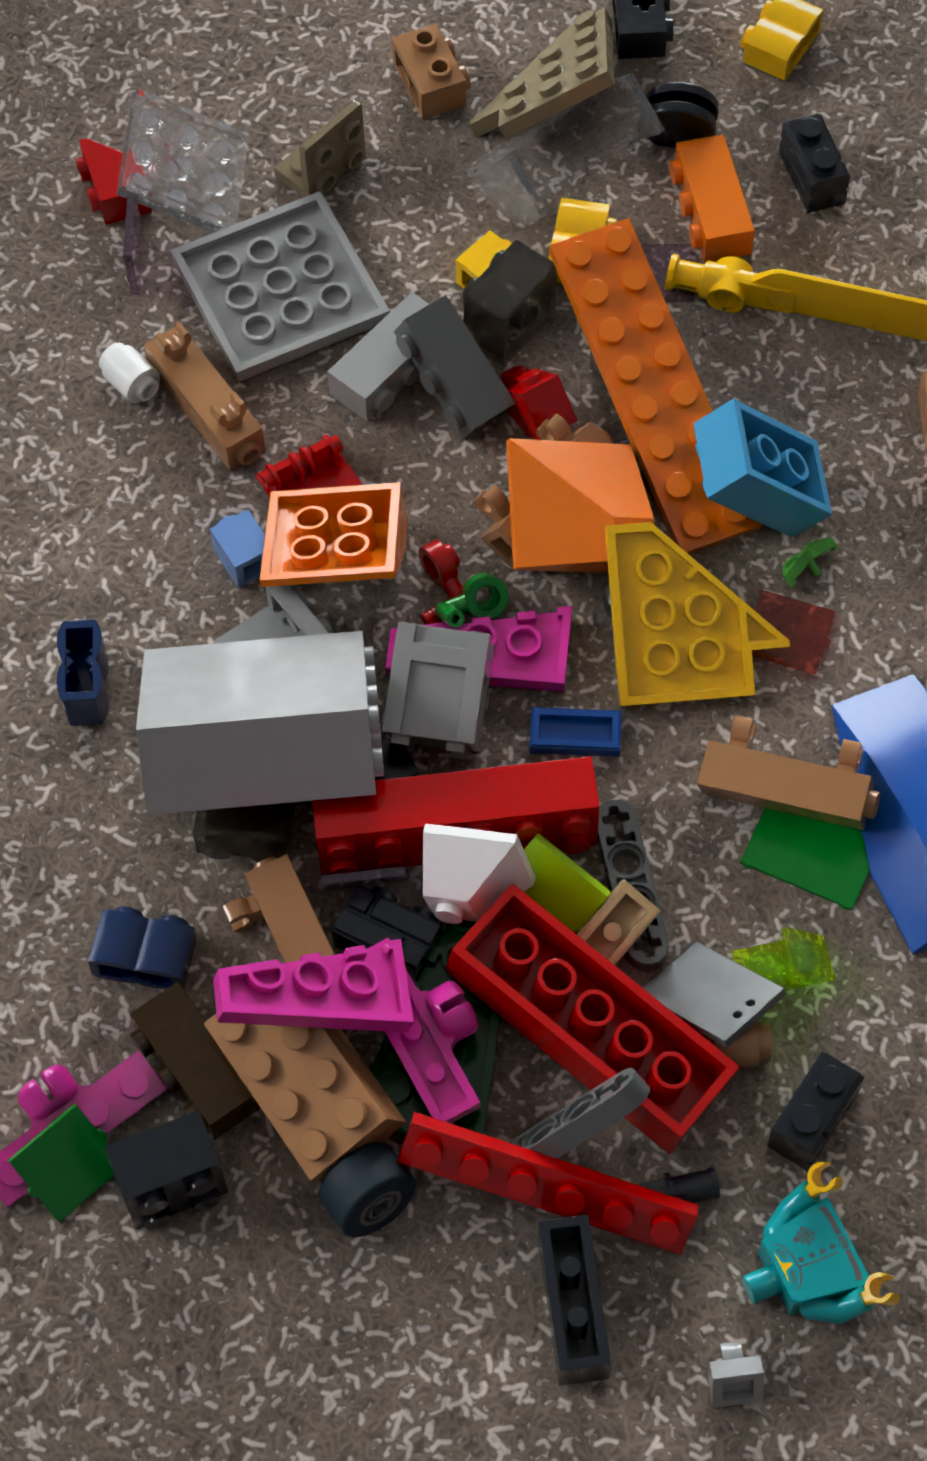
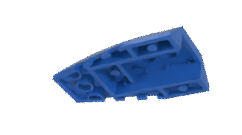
[831,674,927,955]

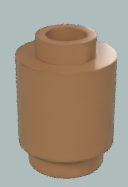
[701,1021,772,1067]

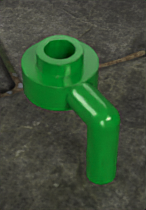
[435,573,509,628]

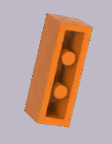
[669,134,755,263]

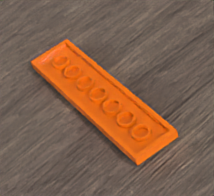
[549,218,762,555]

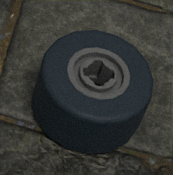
[318,1143,416,1238]

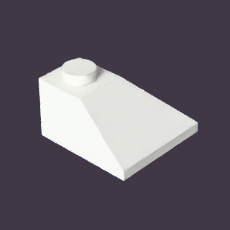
[423,823,536,924]

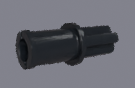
[636,1167,720,1203]

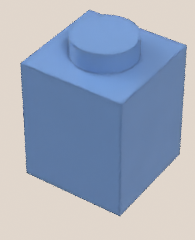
[210,509,265,588]

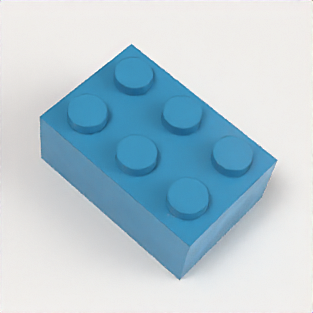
[693,398,832,537]

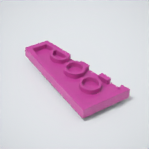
[385,606,572,692]
[213,939,414,1032]

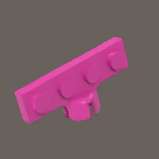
[367,938,481,1124]
[0,1050,167,1207]

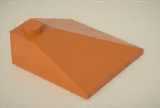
[506,438,655,573]
[259,482,408,587]

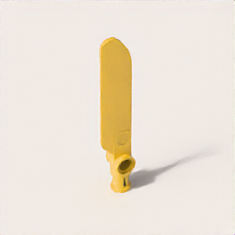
[665,254,927,341]

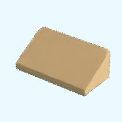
[576,879,661,965]

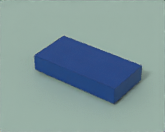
[529,707,622,757]

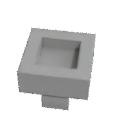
[709,1341,764,1408]

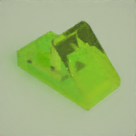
[731,927,836,991]

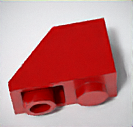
[75,138,152,225]
[500,365,577,440]

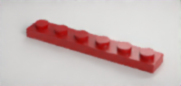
[397,1112,698,1255]

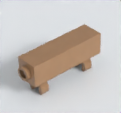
[144,322,266,471]
[473,413,613,568]
[697,715,880,831]
[222,854,334,963]

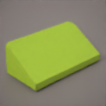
[524,833,611,933]

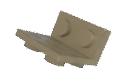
[274,100,366,197]

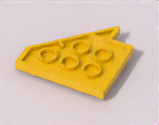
[605,522,790,706]

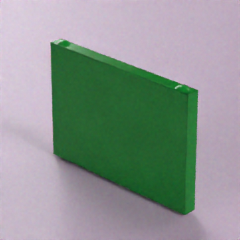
[740,808,870,910]

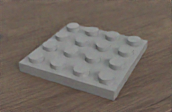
[170,191,390,382]

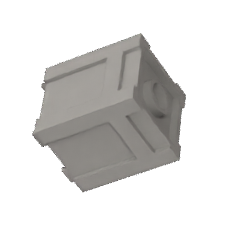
[382,621,495,760]

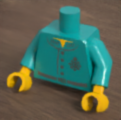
[742,1162,900,1325]

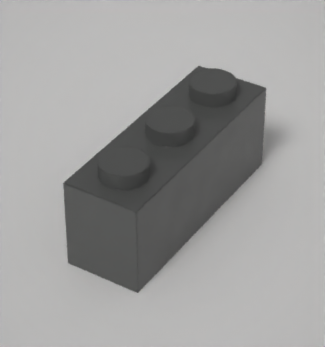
[394,295,516,439]

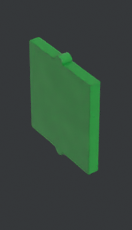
[8,1104,114,1222]

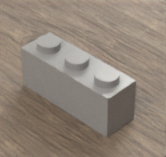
[327,292,429,421]

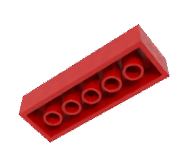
[312,756,600,880]
[445,883,740,1155]

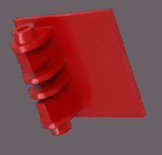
[255,435,363,498]

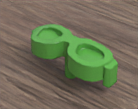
[782,537,839,587]

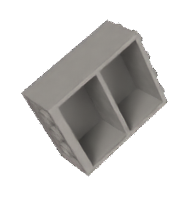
[136,630,384,815]

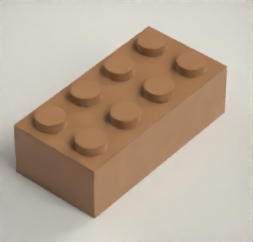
[204,1013,406,1182]

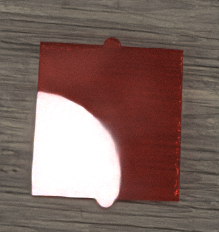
[752,590,836,675]

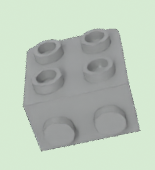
[213,585,334,644]

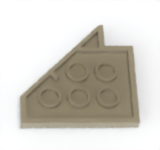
[469,7,615,140]

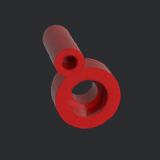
[418,539,463,624]

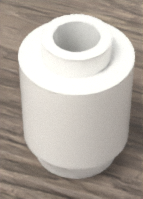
[99,343,160,403]

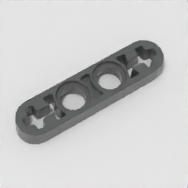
[597,800,669,971]
[508,1068,650,1158]

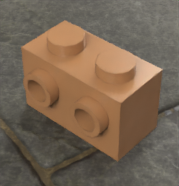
[392,23,471,120]

